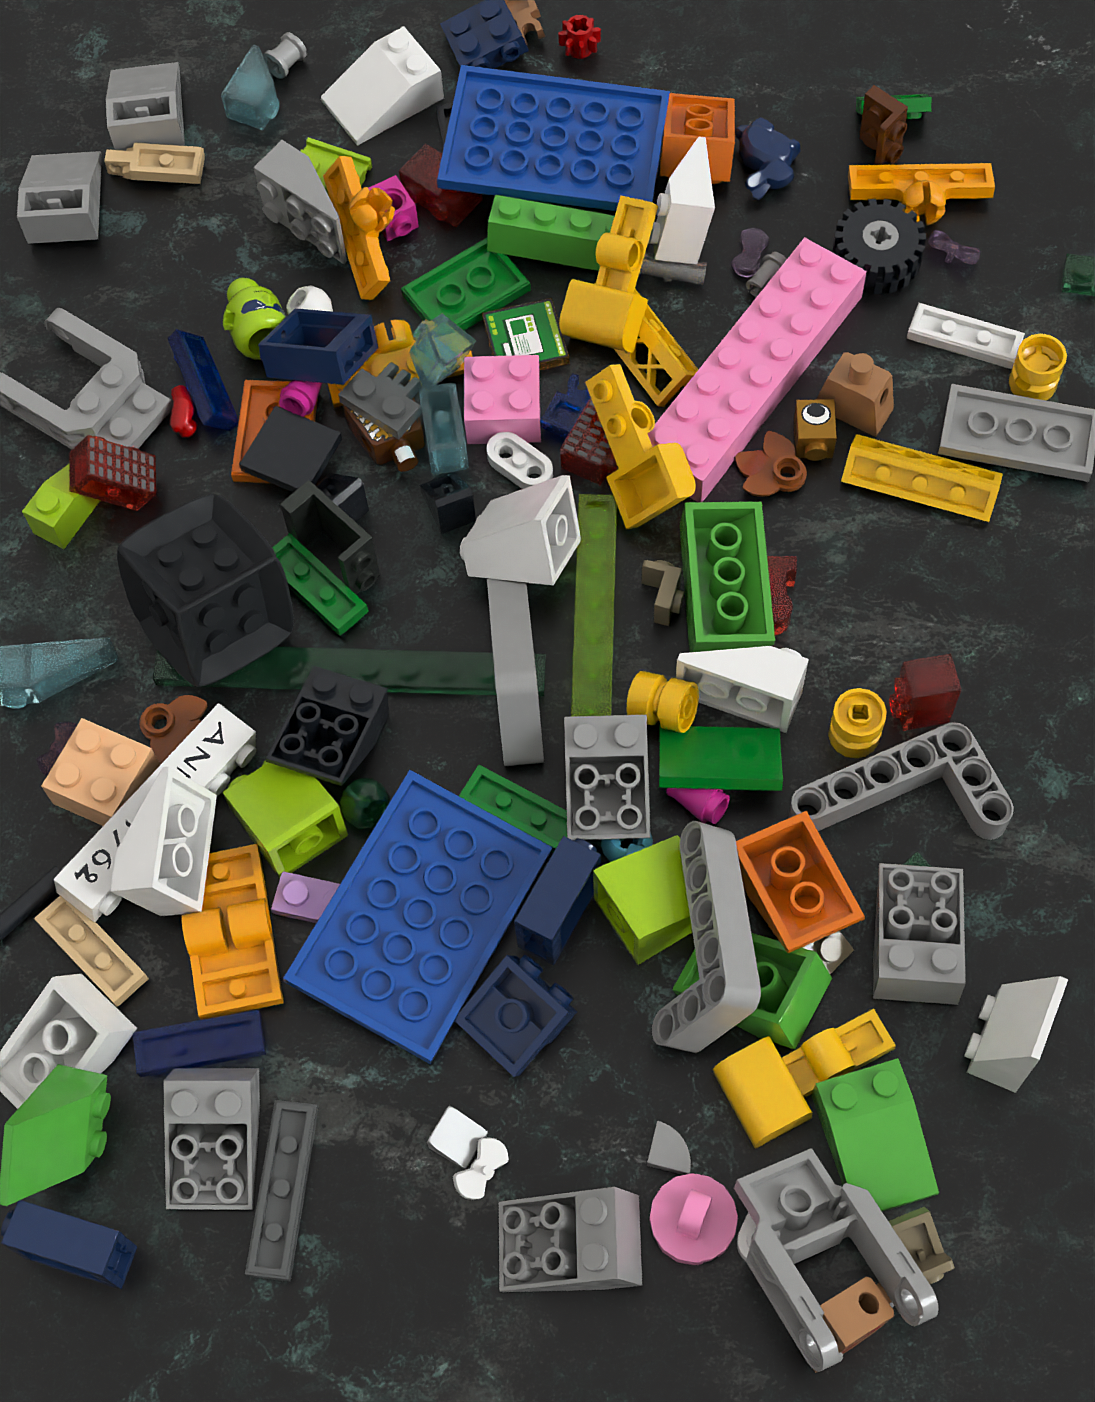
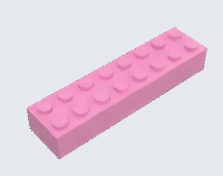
[648,237,867,502]

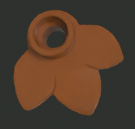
[735,431,807,497]
[140,695,207,765]

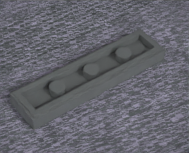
[245,1100,319,1282]

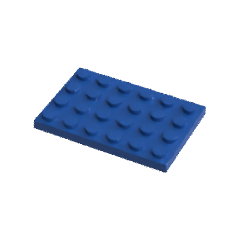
[437,65,670,211]
[283,770,552,1064]

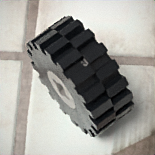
[832,199,926,294]

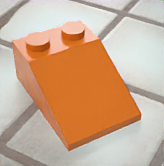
[659,93,735,184]
[736,811,865,953]

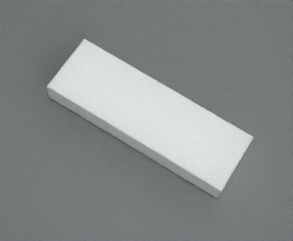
[906,303,1025,369]

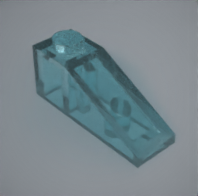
[0,637,118,708]

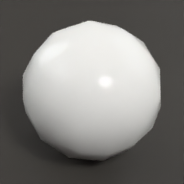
[286,285,333,315]

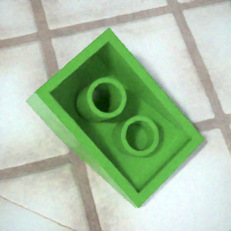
[672,933,832,1049]
[811,1058,939,1212]
[0,1064,111,1206]

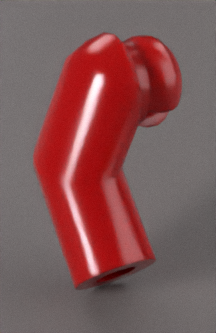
[170,385,197,438]

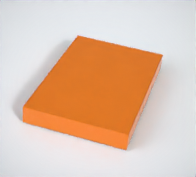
[231,380,318,483]

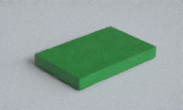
[401,237,531,339]
[659,725,783,791]

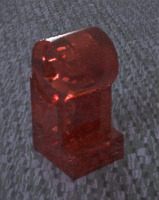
[767,556,797,635]

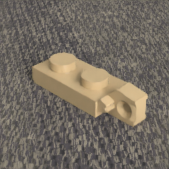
[104,143,205,184]

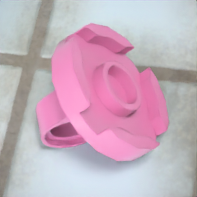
[649,1173,738,1265]

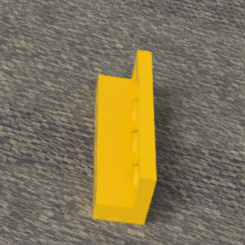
[614,289,698,407]
[841,434,1003,522]

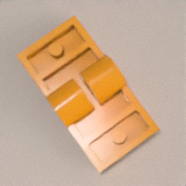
[182,844,284,1020]

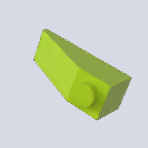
[22,444,127,549]

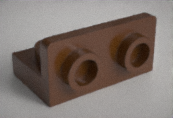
[859,85,908,165]

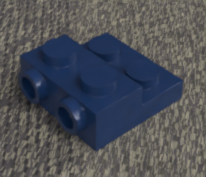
[440,0,529,69]
[454,955,577,1077]

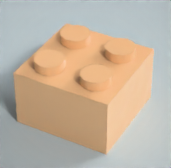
[41,718,160,826]

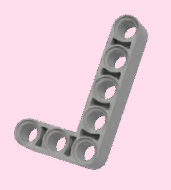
[487,578,544,766]
[788,722,1014,840]
[652,821,761,1053]

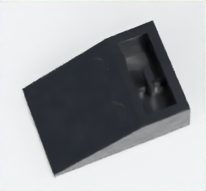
[265,666,389,786]

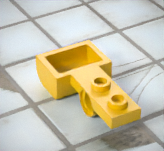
[559,196,658,353]
[585,364,696,529]
[713,1008,896,1149]

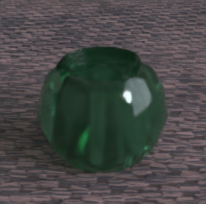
[340,778,391,829]

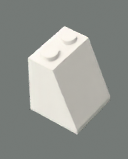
[460,475,581,585]

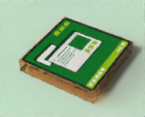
[482,298,570,370]

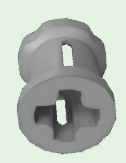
[262,32,307,79]

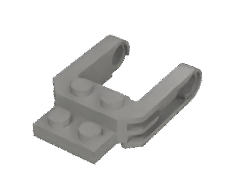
[0,308,173,460]
[734,1148,939,1372]

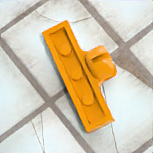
[323,156,395,300]
[848,163,995,225]
[327,320,473,408]

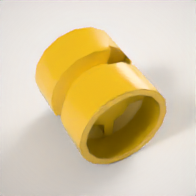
[1009,334,1067,401]
[626,671,699,733]
[828,688,887,758]

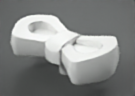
[453,1137,509,1200]

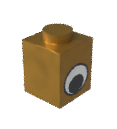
[794,399,837,461]

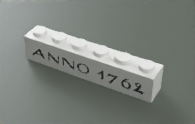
[54,703,257,923]

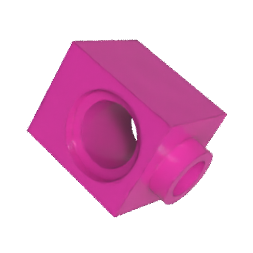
[368,175,419,242]

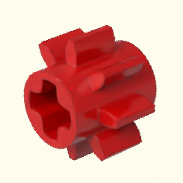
[558,15,601,59]

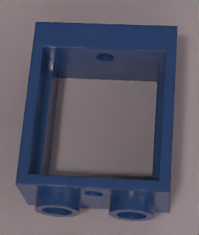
[258,308,379,385]
[514,836,601,966]
[1,1200,137,1289]

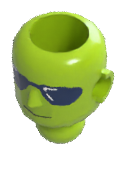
[223,278,286,360]

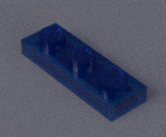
[168,329,239,431]
[133,1009,266,1078]

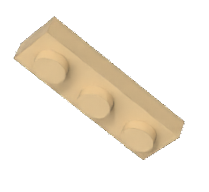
[34,896,149,1007]

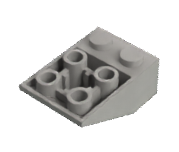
[106,62,185,151]
[253,140,348,264]
[17,151,102,244]
[564,715,651,840]
[873,863,966,1005]
[164,1068,260,1210]
[499,1187,642,1292]

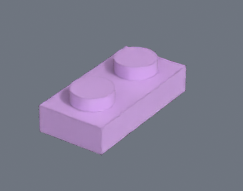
[271,872,340,923]

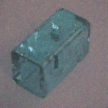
[418,383,469,475]

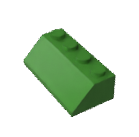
[487,195,615,271]
[679,502,775,652]

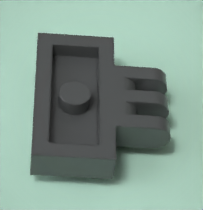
[338,362,423,440]

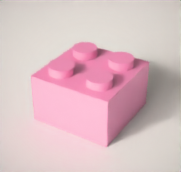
[464,355,541,444]

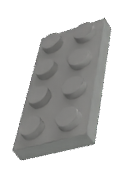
[938,384,1095,482]

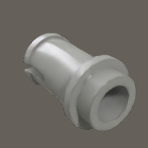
[746,252,787,297]

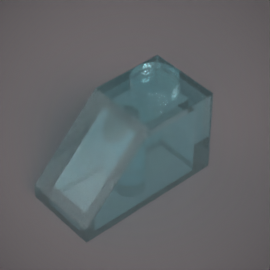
[221,45,279,130]
[409,313,476,391]

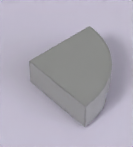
[647,1121,691,1175]

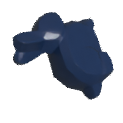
[735,117,801,200]

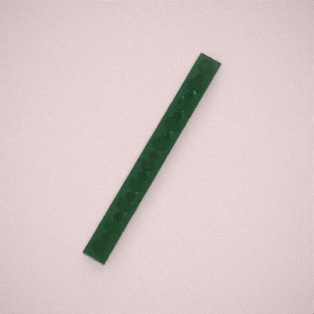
[153,647,546,696]

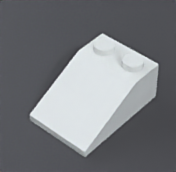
[321,26,444,146]
[648,137,715,265]
[676,646,809,733]
[110,767,217,916]
[0,973,137,1109]
[964,976,1068,1093]

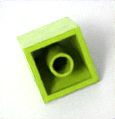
[222,760,348,879]
[593,835,692,965]

